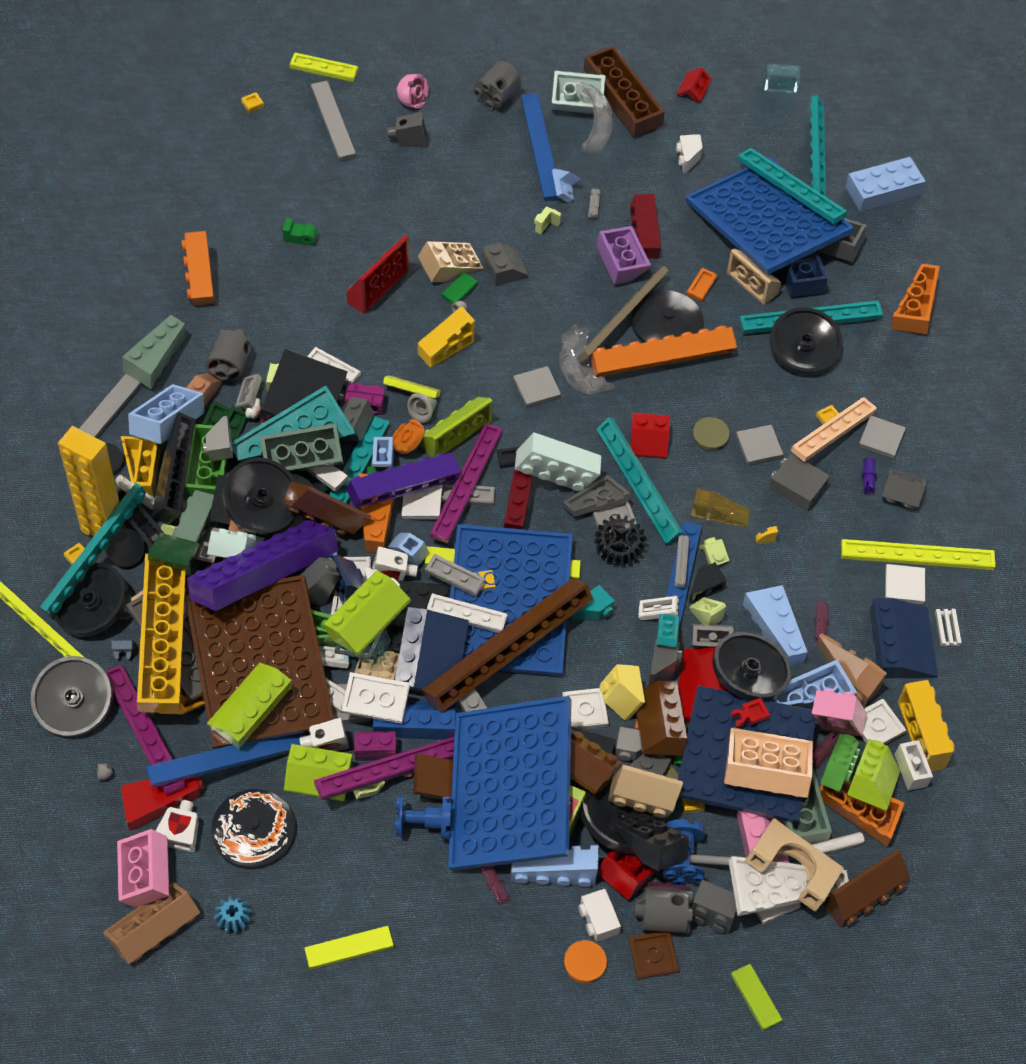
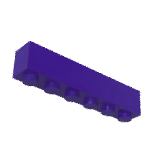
[346,453,461,508]

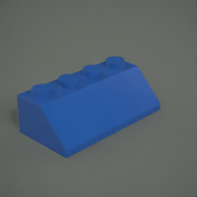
[373,701,456,740]

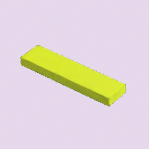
[290,53,358,82]
[305,926,393,970]

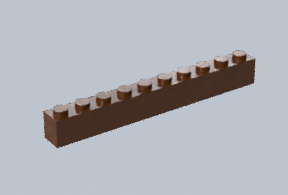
[422,578,593,712]

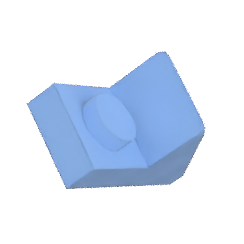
[552,169,580,203]

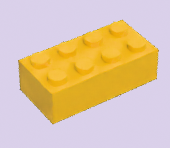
[897,680,954,772]

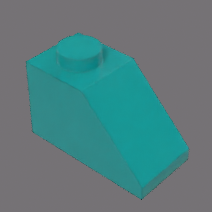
[570,585,615,621]

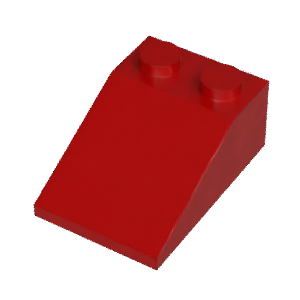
[597,850,658,900]

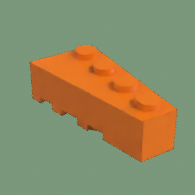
[182,231,214,306]
[892,264,940,334]
[358,473,395,553]
[820,781,904,847]

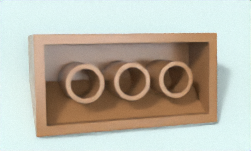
[103,882,200,964]

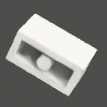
[894,740,933,791]
[578,889,621,942]

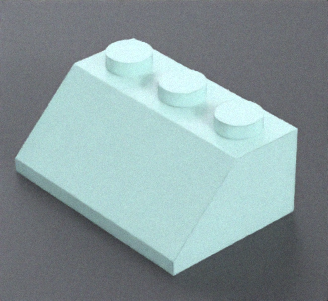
[551,71,605,115]

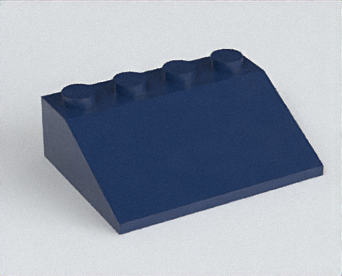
[870,598,938,678]
[395,607,469,693]

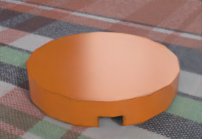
[393,419,424,454]
[564,940,607,984]

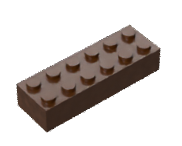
[584,45,665,137]

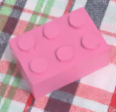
[812,689,867,736]
[117,829,169,907]

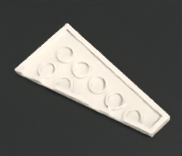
[729,856,849,916]

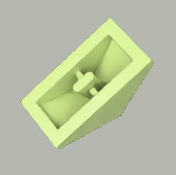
[689,597,726,625]

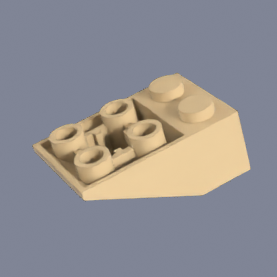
[418,241,484,282]
[354,649,399,680]

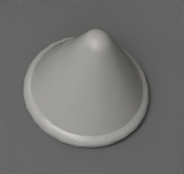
[407,393,437,424]

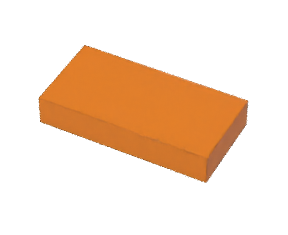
[686,268,718,303]

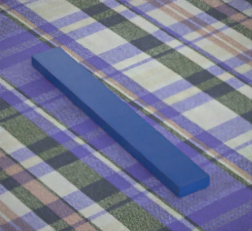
[521,93,561,201]
[146,732,305,788]

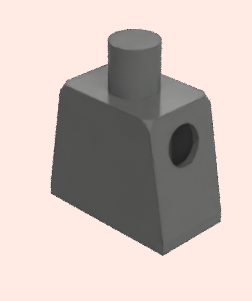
[387,112,428,147]

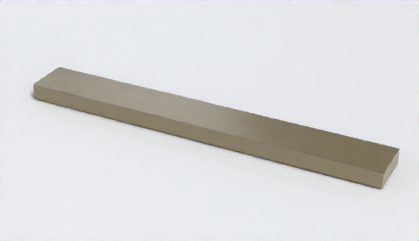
[577,266,669,362]

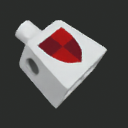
[372,546,418,581]
[300,718,349,751]
[156,800,199,853]

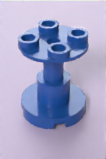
[395,795,451,839]
[663,819,705,886]

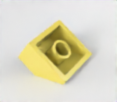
[600,664,645,720]

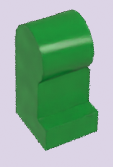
[282,218,318,245]

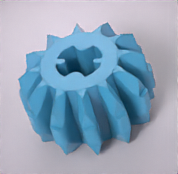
[214,896,251,933]

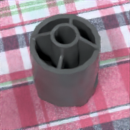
[473,61,521,110]
[206,329,252,382]
[634,887,692,933]

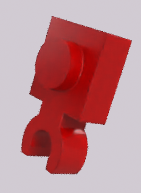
[730,698,770,727]

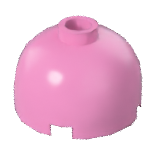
[397,74,428,109]

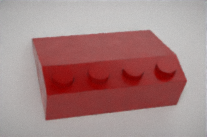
[346,234,409,314]
[678,647,730,723]

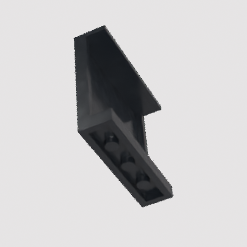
[259,349,349,420]

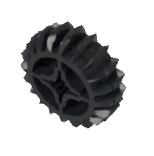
[594,514,646,566]

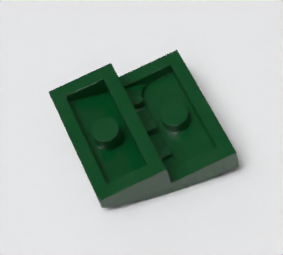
[202,400,247,442]
[148,533,199,571]

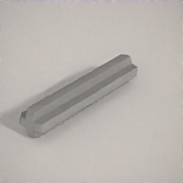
[675,535,689,588]

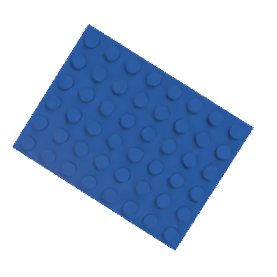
[686,157,854,275]
[450,524,573,676]
[448,696,572,871]

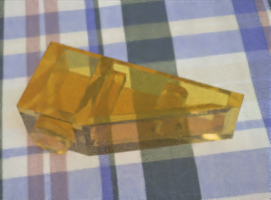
[691,488,750,528]

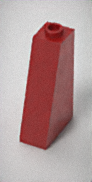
[121,777,203,831]

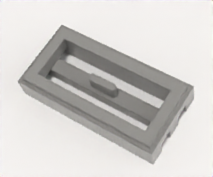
[235,374,262,410]

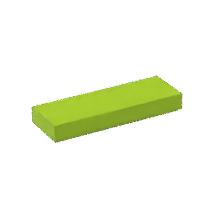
[731,964,782,1031]

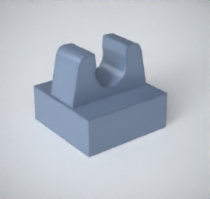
[112,640,135,659]

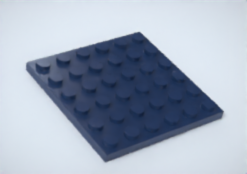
[678,685,816,824]

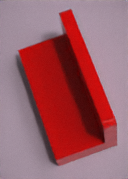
[676,67,712,103]

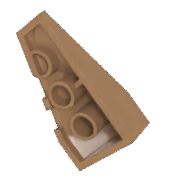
[816,633,887,707]

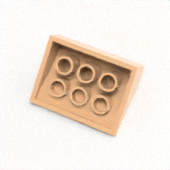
[724,728,813,798]

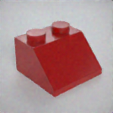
[630,413,670,459]

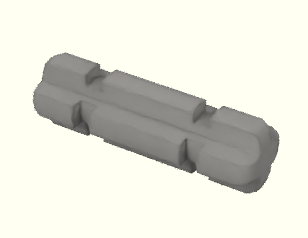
[588,189,600,219]

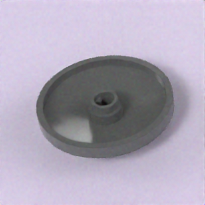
[31,656,113,737]

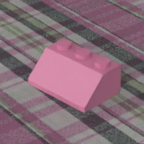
[737,811,790,863]

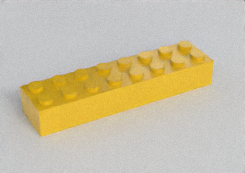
[58,426,125,536]
[137,554,186,713]

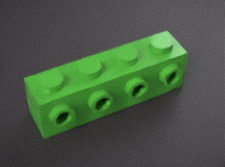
[820,734,860,791]

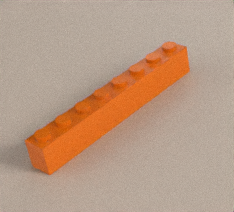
[590,326,737,377]

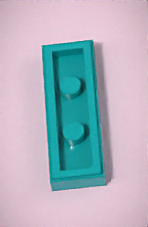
[656,614,679,647]

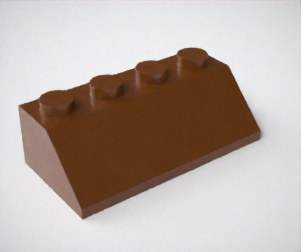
[282,481,371,535]
[636,680,687,756]
[570,729,623,794]
[825,849,910,928]

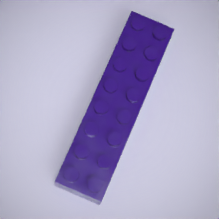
[187,520,338,611]

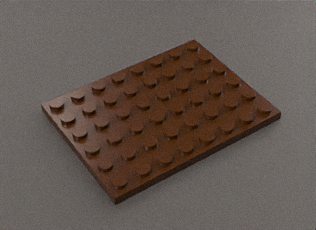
[185,575,334,750]

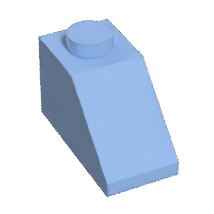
[372,437,394,467]

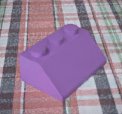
[596,226,651,285]

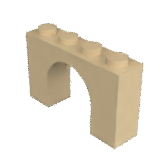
[745,818,844,911]

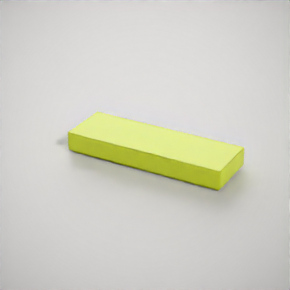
[383,376,441,398]

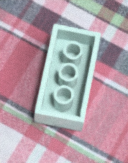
[515,433,601,491]

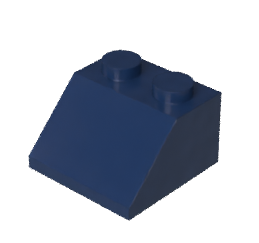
[784,253,828,297]
[332,555,364,605]

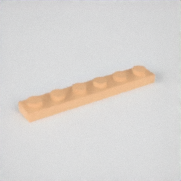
[791,397,877,462]

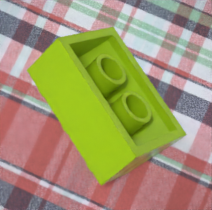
[284,744,353,802]

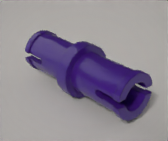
[862,457,877,494]

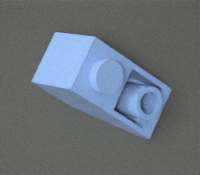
[387,533,429,566]

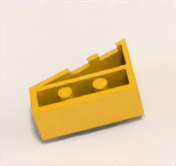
[418,306,475,368]
[121,436,161,497]

